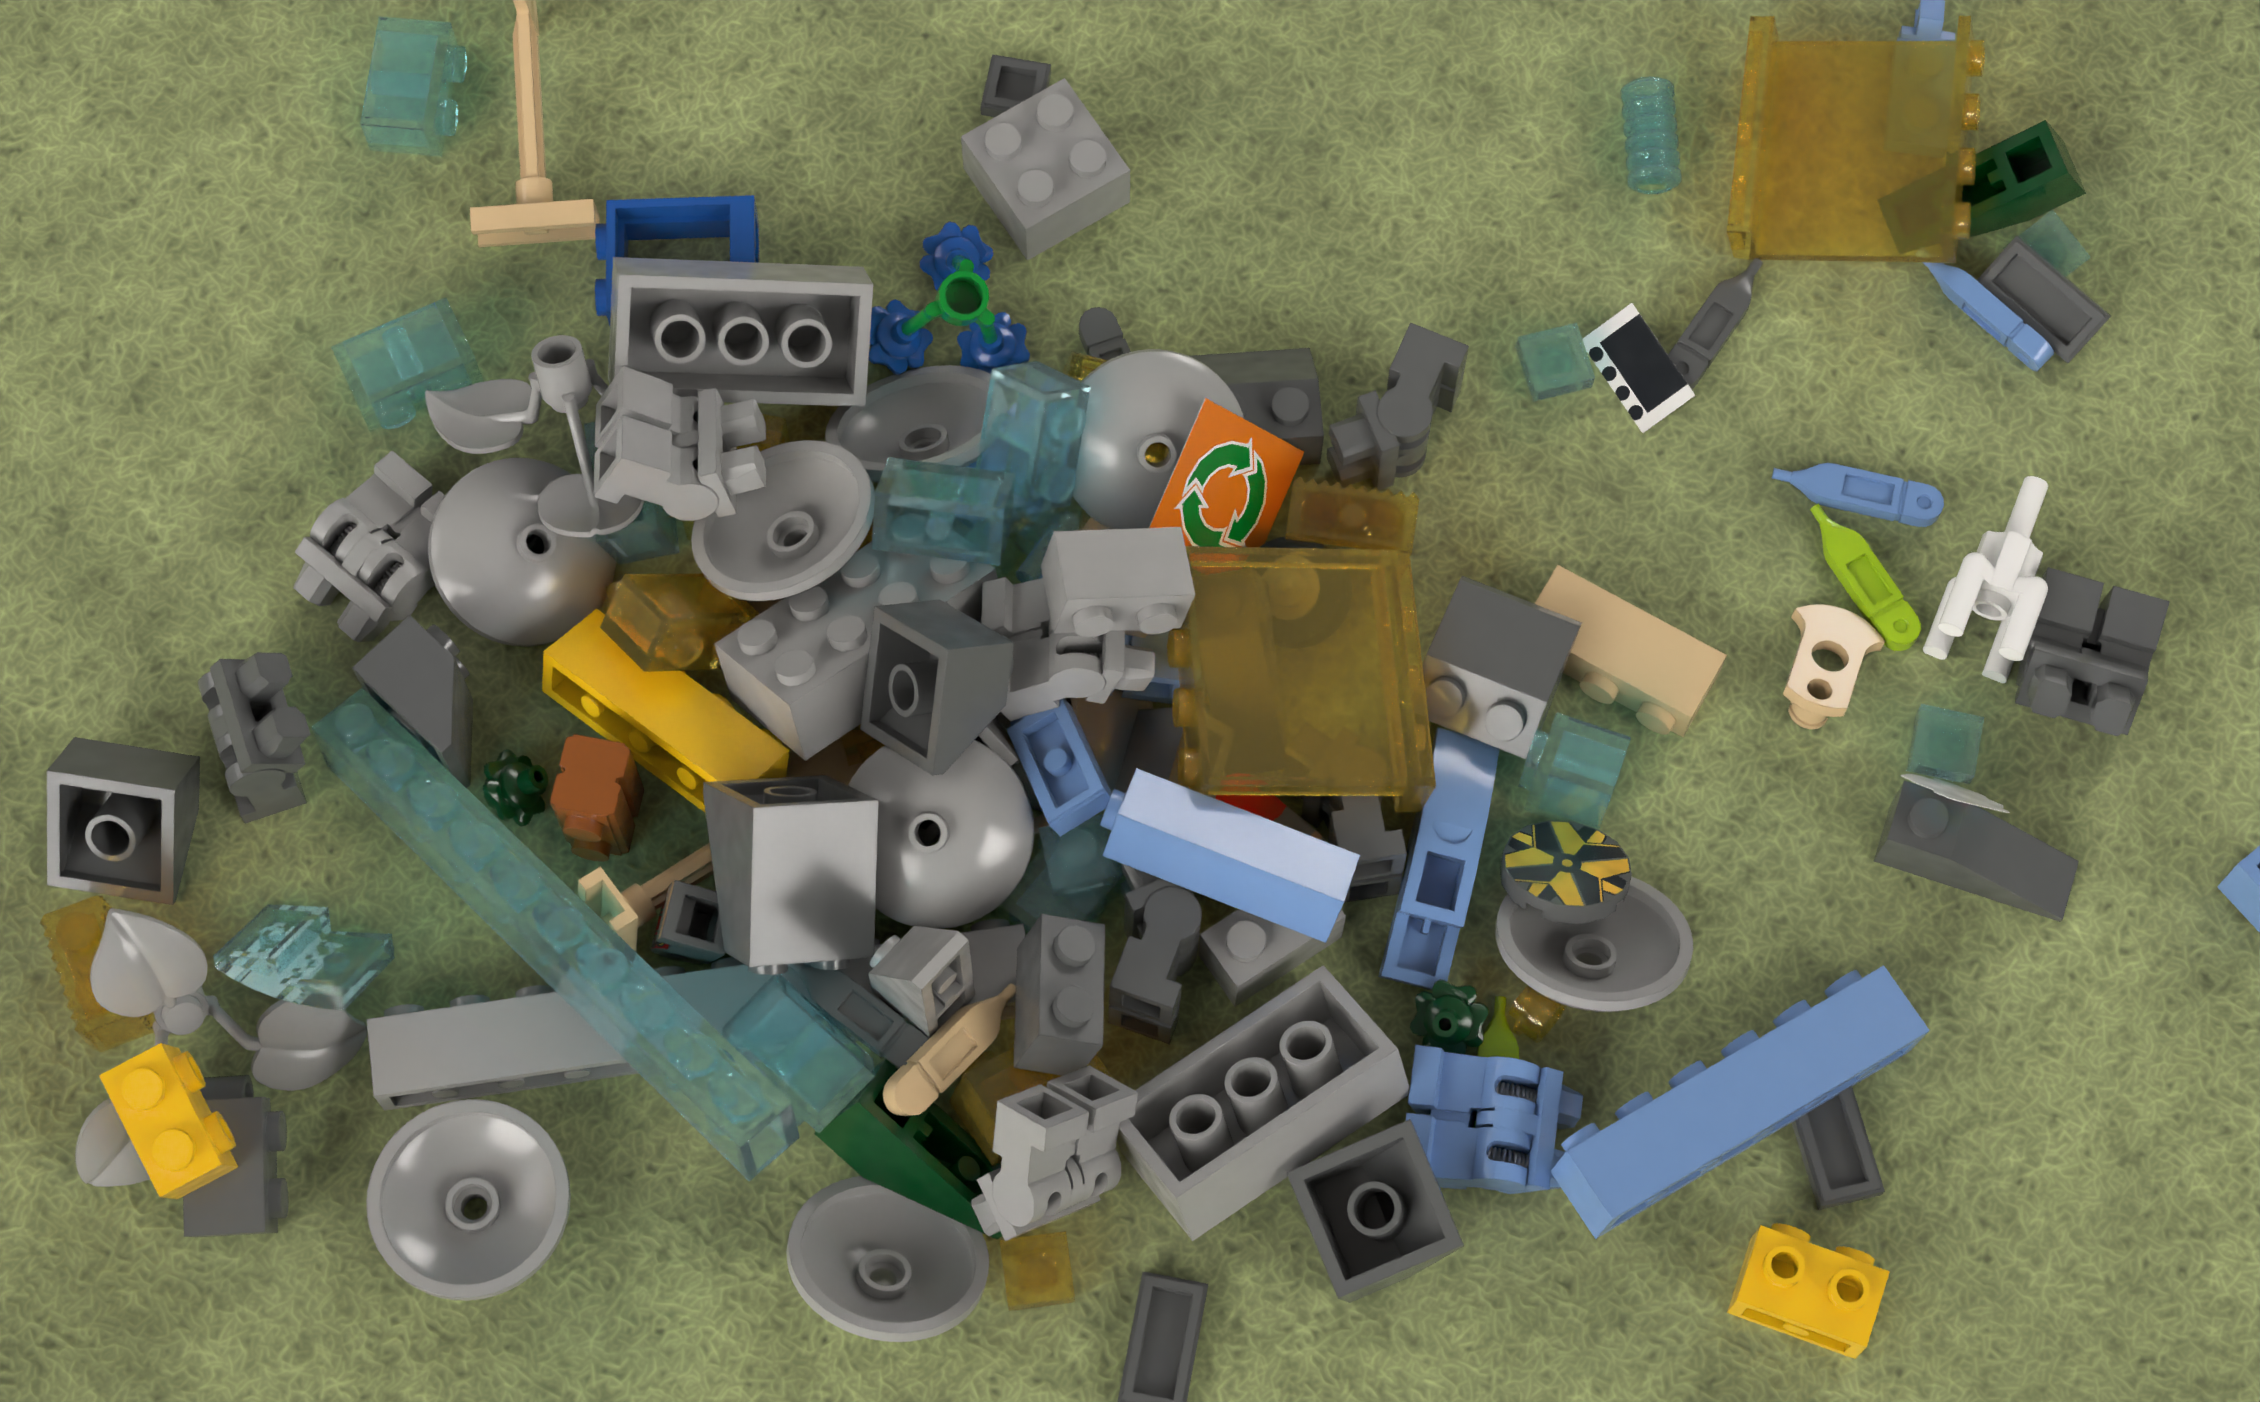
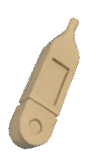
[883,983,1016,1116]

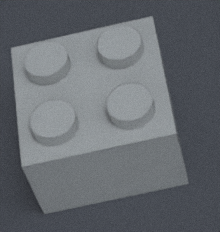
[961,78,1130,261]

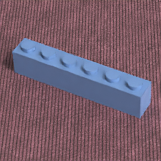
[1550,965,1930,1239]

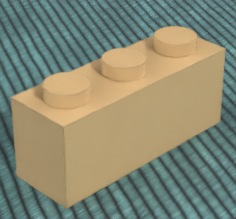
[1535,565,1727,737]

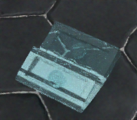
[213,904,395,1011]

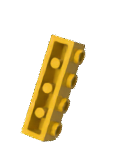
[542,608,789,813]

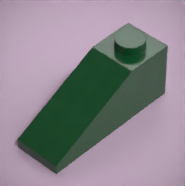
[1878,120,2086,256]
[814,1059,1002,1240]

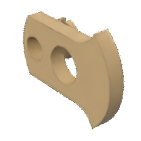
[1783,604,1885,729]

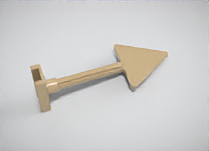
[470,0,600,247]
[577,731,885,977]

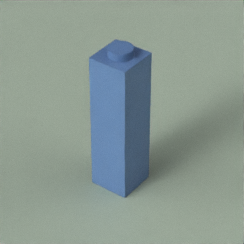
[1100,768,1360,943]

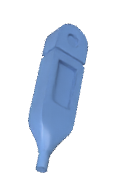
[1916,249,2054,371]
[1771,463,1944,527]

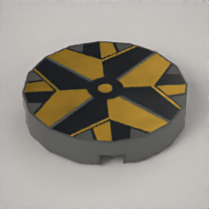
[1500,820,1632,924]

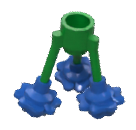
[869,221,1030,380]

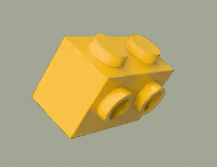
[99,1043,238,1199]
[1727,1223,1890,1359]

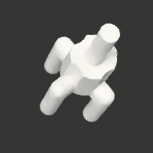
[1923,476,2048,683]

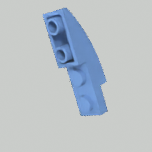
[1378,728,1499,991]

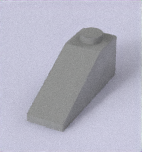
[868,926,975,1039]

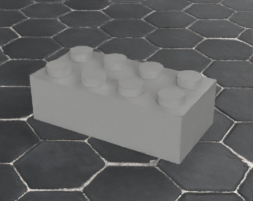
[608,257,873,407]
[714,512,998,761]
[1117,965,1410,1241]

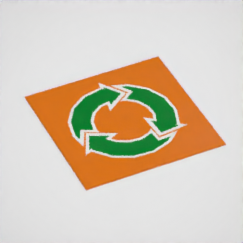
[1149,398,1304,577]

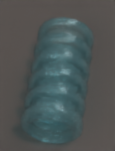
[1620,76,1682,194]

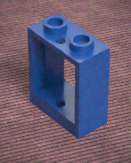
[595,195,759,326]

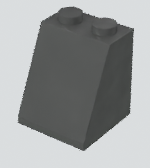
[703,775,878,975]

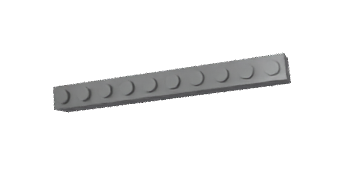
[366,919,1025,1111]

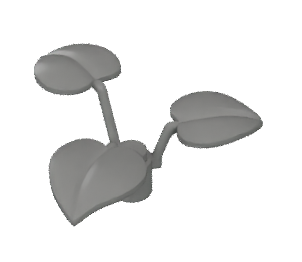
[425,335,644,538]
[75,908,367,1187]

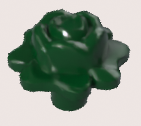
[483,749,549,827]
[1410,979,1489,1055]

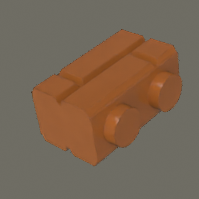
[550,734,644,862]

